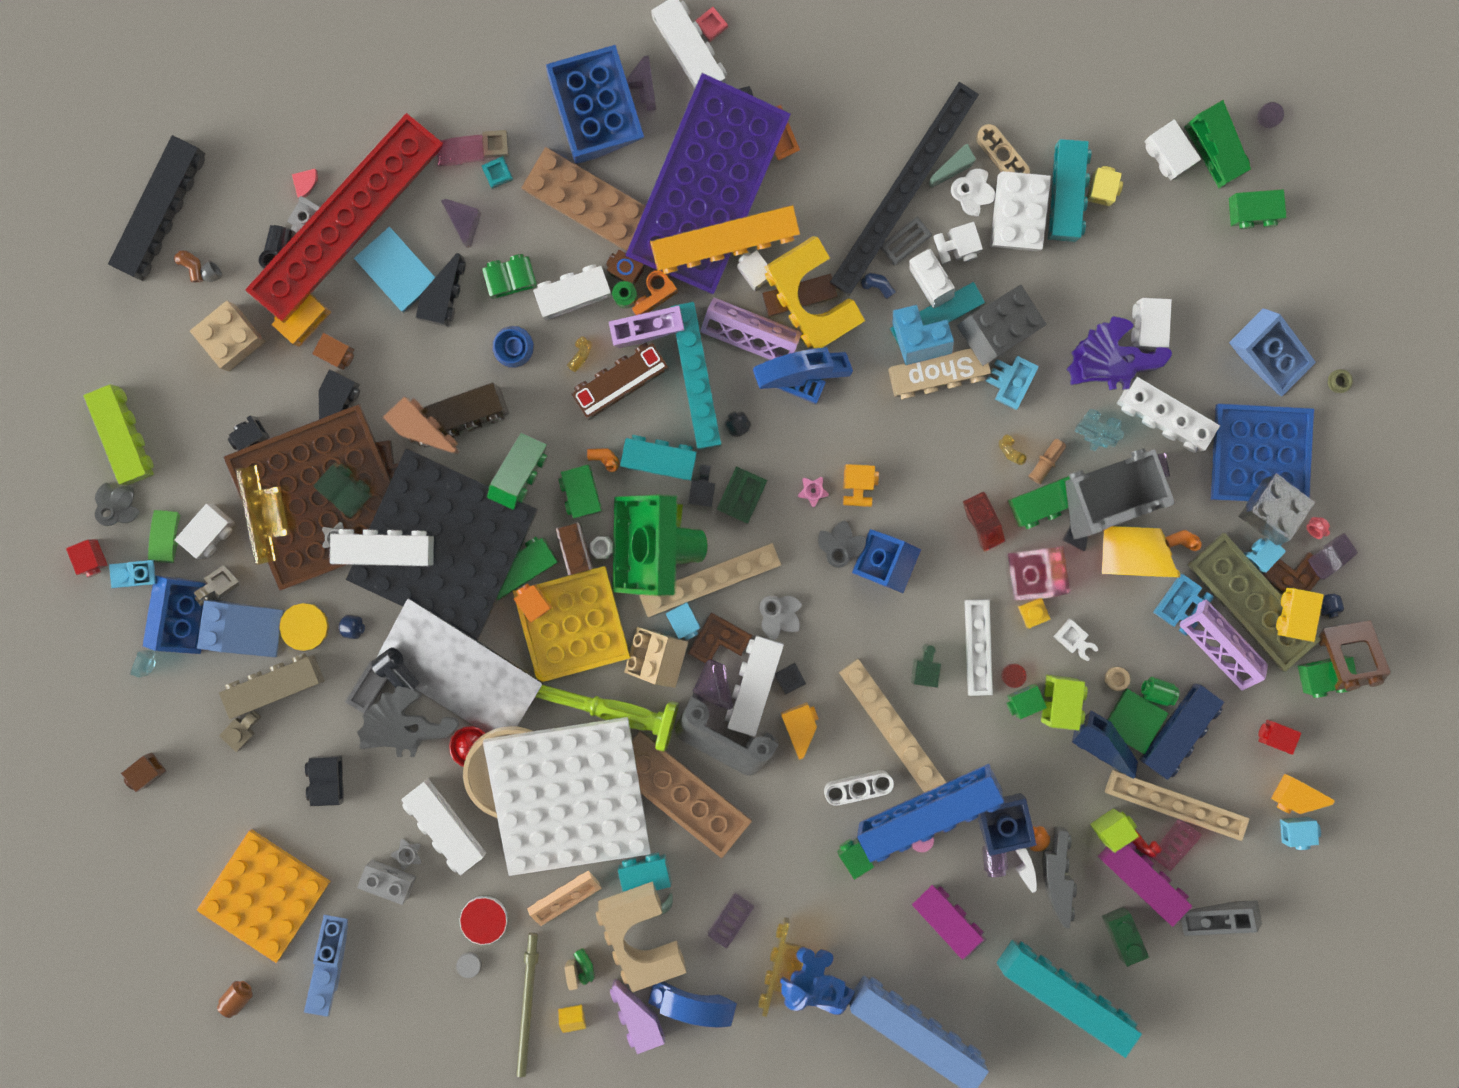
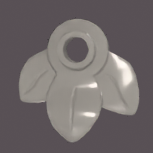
[760,596,802,640]

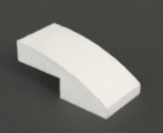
[1015,848,1037,893]

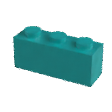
[620,435,697,481]

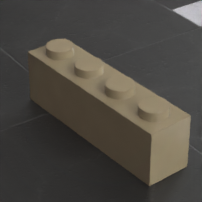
[219,653,325,720]

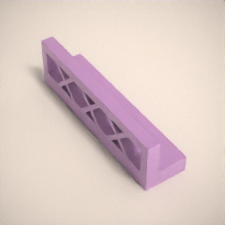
[700,297,802,360]
[1180,599,1268,691]

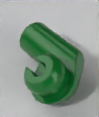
[573,948,595,985]

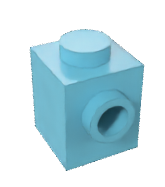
[1280,817,1321,850]

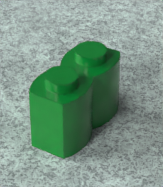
[482,254,538,299]

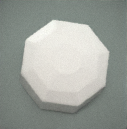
[590,537,613,559]

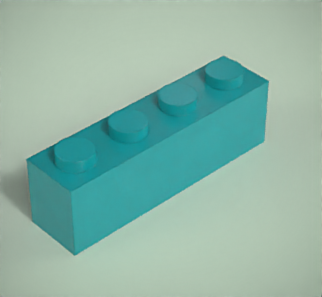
[1048,139,1092,242]

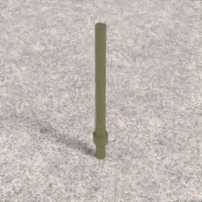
[516,933,539,1077]

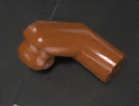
[174,250,203,283]

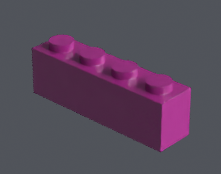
[1097,842,1192,927]

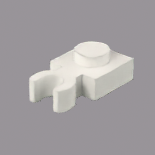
[1053,619,1098,661]

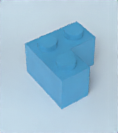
[892,305,954,366]

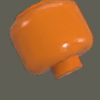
[1029,826,1051,852]

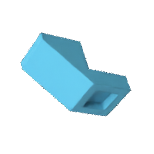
[109,560,156,588]

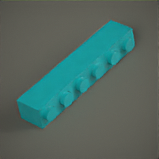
[671,302,721,450]

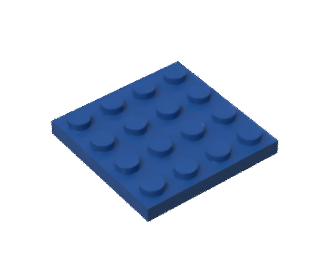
[1211,404,1314,505]

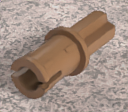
[1028,439,1066,485]

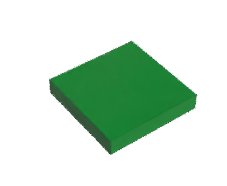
[1107,688,1169,754]

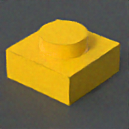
[1018,597,1050,629]

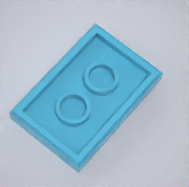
[354,227,435,313]

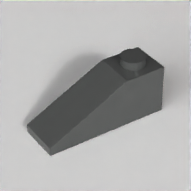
[1181,900,1262,936]

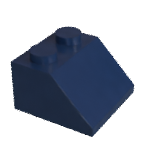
[978,793,1037,856]

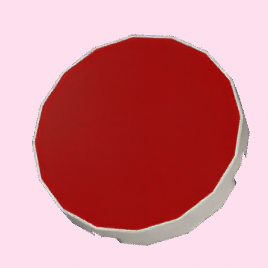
[459,896,508,945]

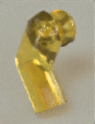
[567,336,592,372]
[999,434,1027,465]

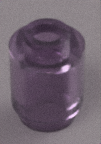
[982,846,1009,878]

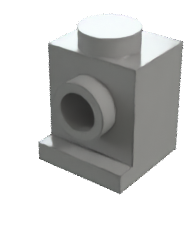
[287,195,320,233]

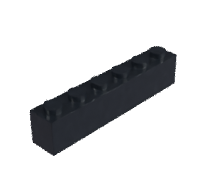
[108,135,206,281]

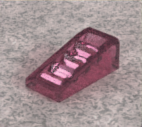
[1153,819,1202,871]

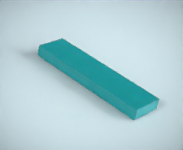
[890,282,985,347]

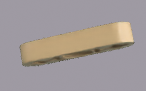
[976,124,1030,174]

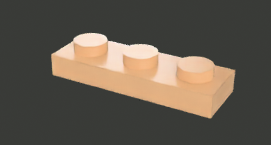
[527,871,602,926]

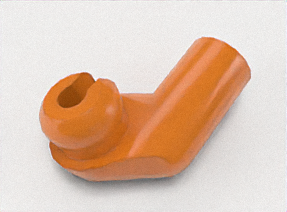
[587,448,620,472]
[1165,530,1202,551]

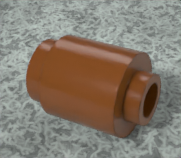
[217,981,253,1018]

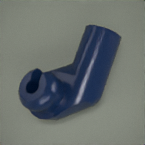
[861,273,896,299]

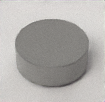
[456,952,482,978]

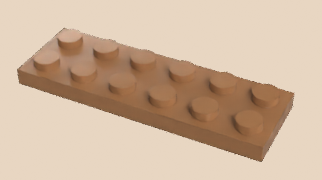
[521,147,645,252]
[632,730,752,858]

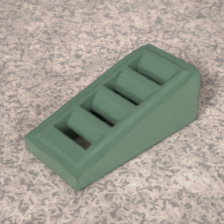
[928,144,976,188]

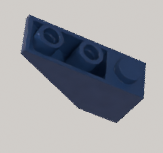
[1072,710,1138,779]

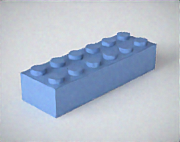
[849,976,989,1088]

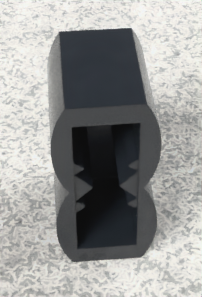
[305,755,344,807]

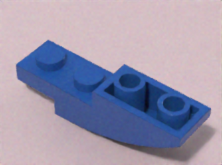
[753,347,853,389]

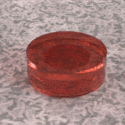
[1001,664,1027,688]

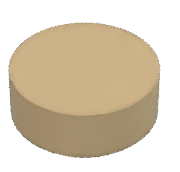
[1105,667,1130,691]

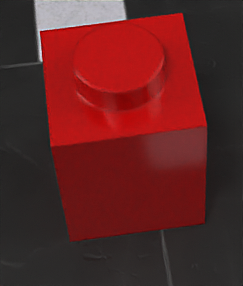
[65,539,108,578]
[1258,720,1302,755]

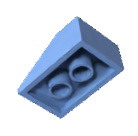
[1229,308,1316,396]
[197,600,284,657]

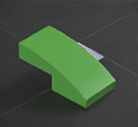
[148,510,180,563]

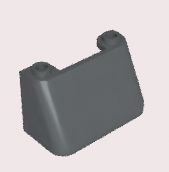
[1065,448,1175,539]
[675,692,779,776]

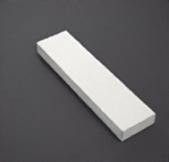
[965,599,993,696]

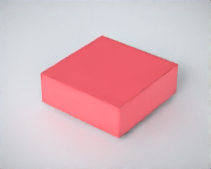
[694,7,728,42]

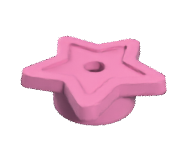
[798,477,829,507]

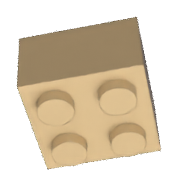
[190,300,266,371]

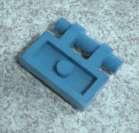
[1153,574,1214,636]

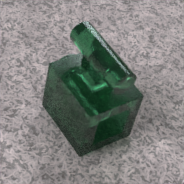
[911,644,941,688]

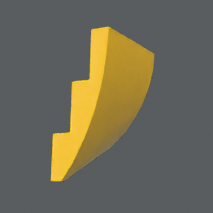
[1102,526,1180,577]

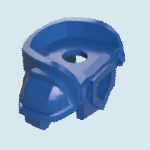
[780,947,855,1015]

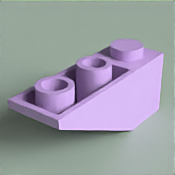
[610,979,665,1054]

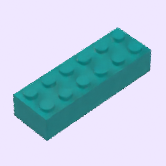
[996,939,1142,1058]

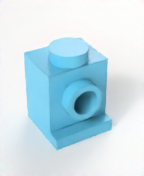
[1244,535,1286,572]

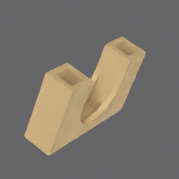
[596,882,687,992]

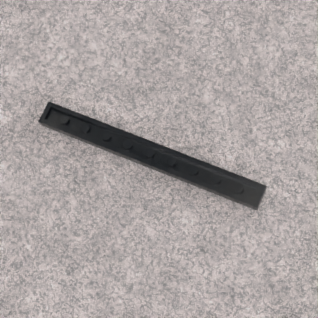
[830,81,979,296]

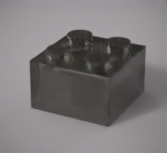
[1238,473,1315,545]

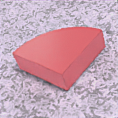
[292,169,318,198]

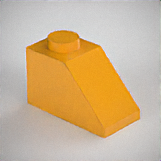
[781,702,819,760]
[1271,774,1335,814]

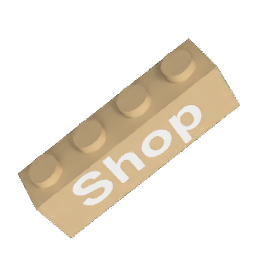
[888,348,991,400]

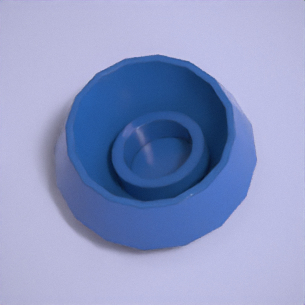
[493,326,534,368]

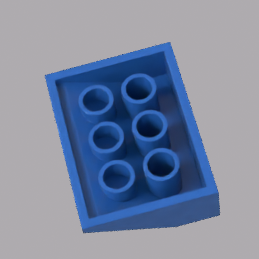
[546,45,644,164]

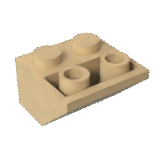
[624,627,688,688]

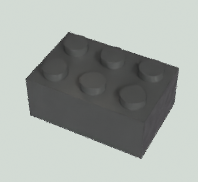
[956,284,1047,366]

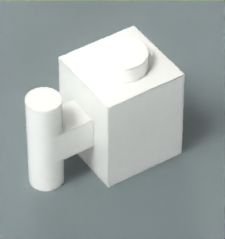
[933,222,983,264]

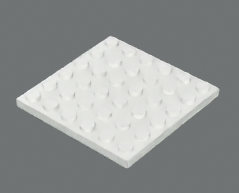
[483,717,651,876]

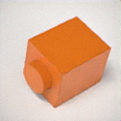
[514,584,553,623]

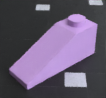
[609,306,684,348]

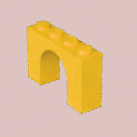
[764,236,865,349]

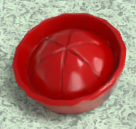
[449,726,486,767]

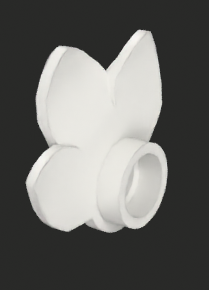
[951,169,996,217]

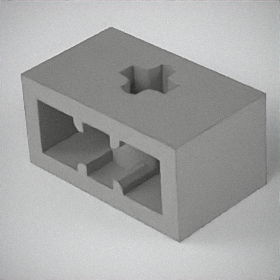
[357,860,417,905]

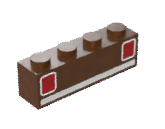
[572,342,669,420]

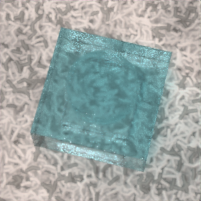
[130,650,156,677]

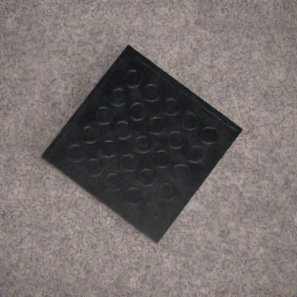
[346,448,538,641]

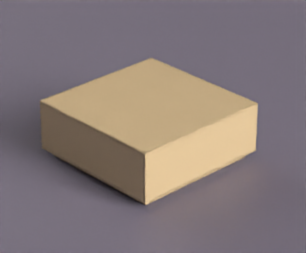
[564,959,580,990]

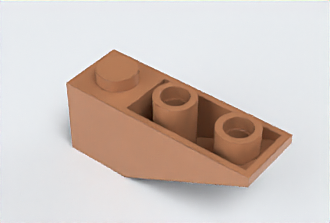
[383,397,460,454]

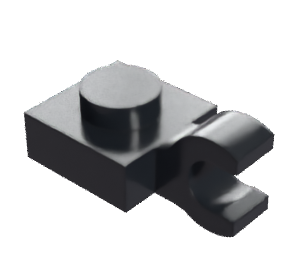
[688,464,716,507]

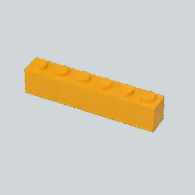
[650,205,800,274]

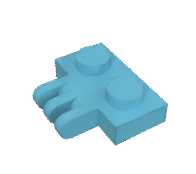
[986,356,1039,410]

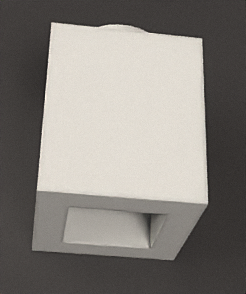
[737,250,768,291]

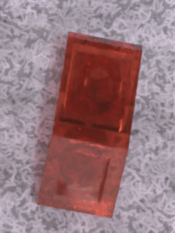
[963,491,1006,552]

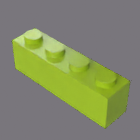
[83,384,154,485]

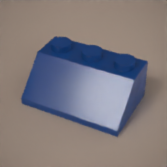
[143,575,206,654]

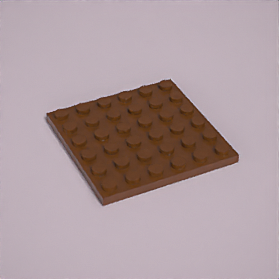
[223,404,391,591]

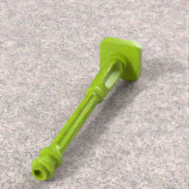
[535,685,679,752]

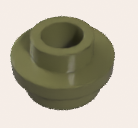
[1328,369,1353,393]

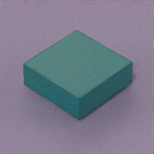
[481,156,513,189]

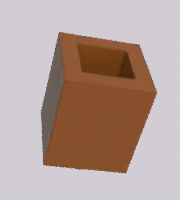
[312,333,354,370]

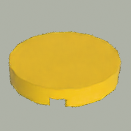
[279,603,329,651]

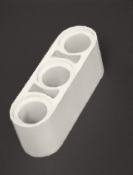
[824,770,894,806]

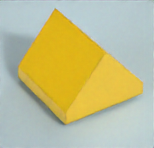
[558,1004,586,1033]

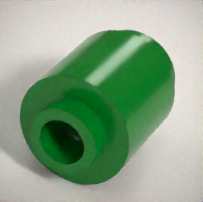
[612,281,638,309]
[1141,677,1180,706]

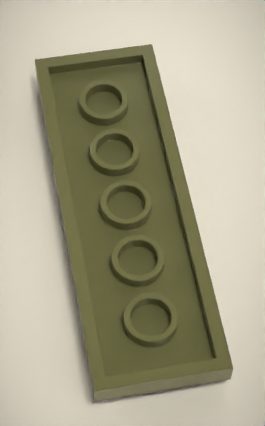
[1187,533,1321,672]

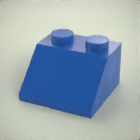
[852,529,921,593]

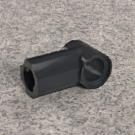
[259,225,292,269]
[372,647,420,689]

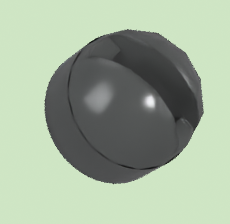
[200,261,222,282]

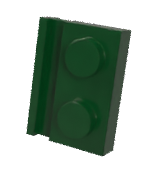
[716,466,768,524]

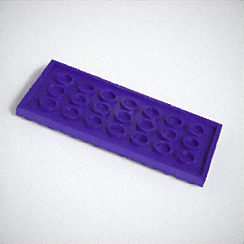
[625,73,791,294]

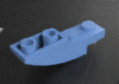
[304,915,348,1017]

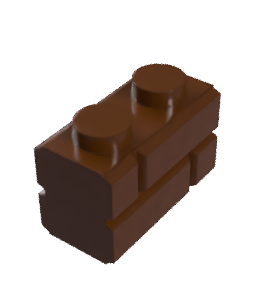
[556,523,594,576]

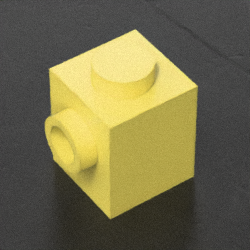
[1087,166,1123,206]

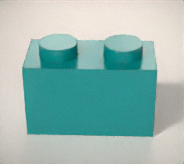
[618,852,672,892]

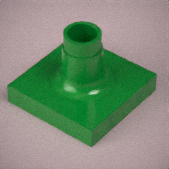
[613,495,708,596]

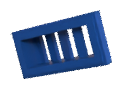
[777,379,826,405]

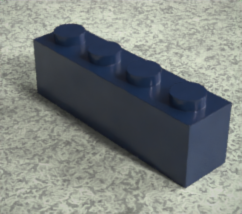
[1139,683,1225,780]

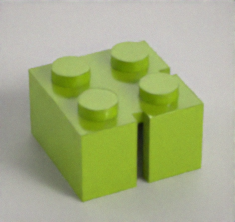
[1041,675,1088,731]

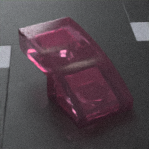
[437,135,485,166]

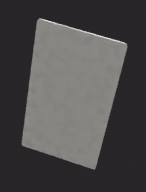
[377,598,543,733]

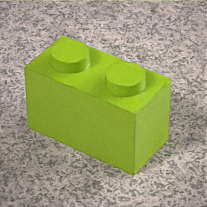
[1090,808,1139,853]

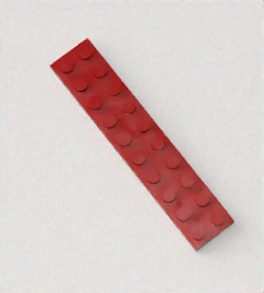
[245,113,444,323]

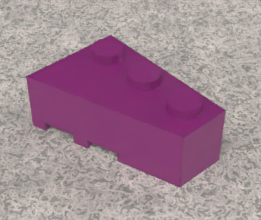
[912,885,986,960]

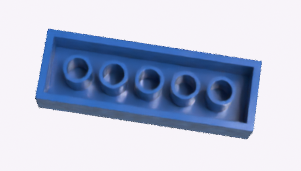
[857,764,1004,863]

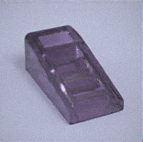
[708,893,754,949]

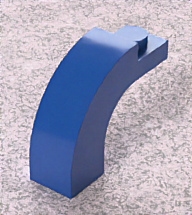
[648,981,737,1028]

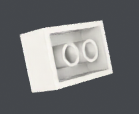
[990,171,1051,251]

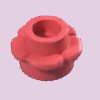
[1306,517,1330,539]

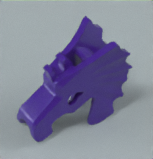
[1067,316,1172,390]

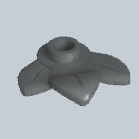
[95,483,140,526]
[818,520,866,568]

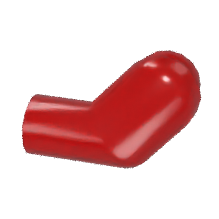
[1132,829,1162,858]

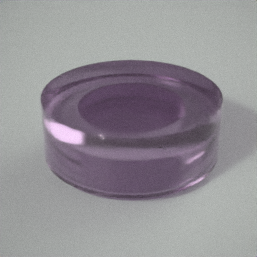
[1258,102,1284,128]

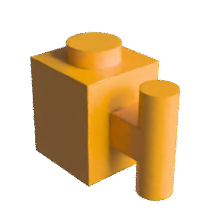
[843,464,879,507]

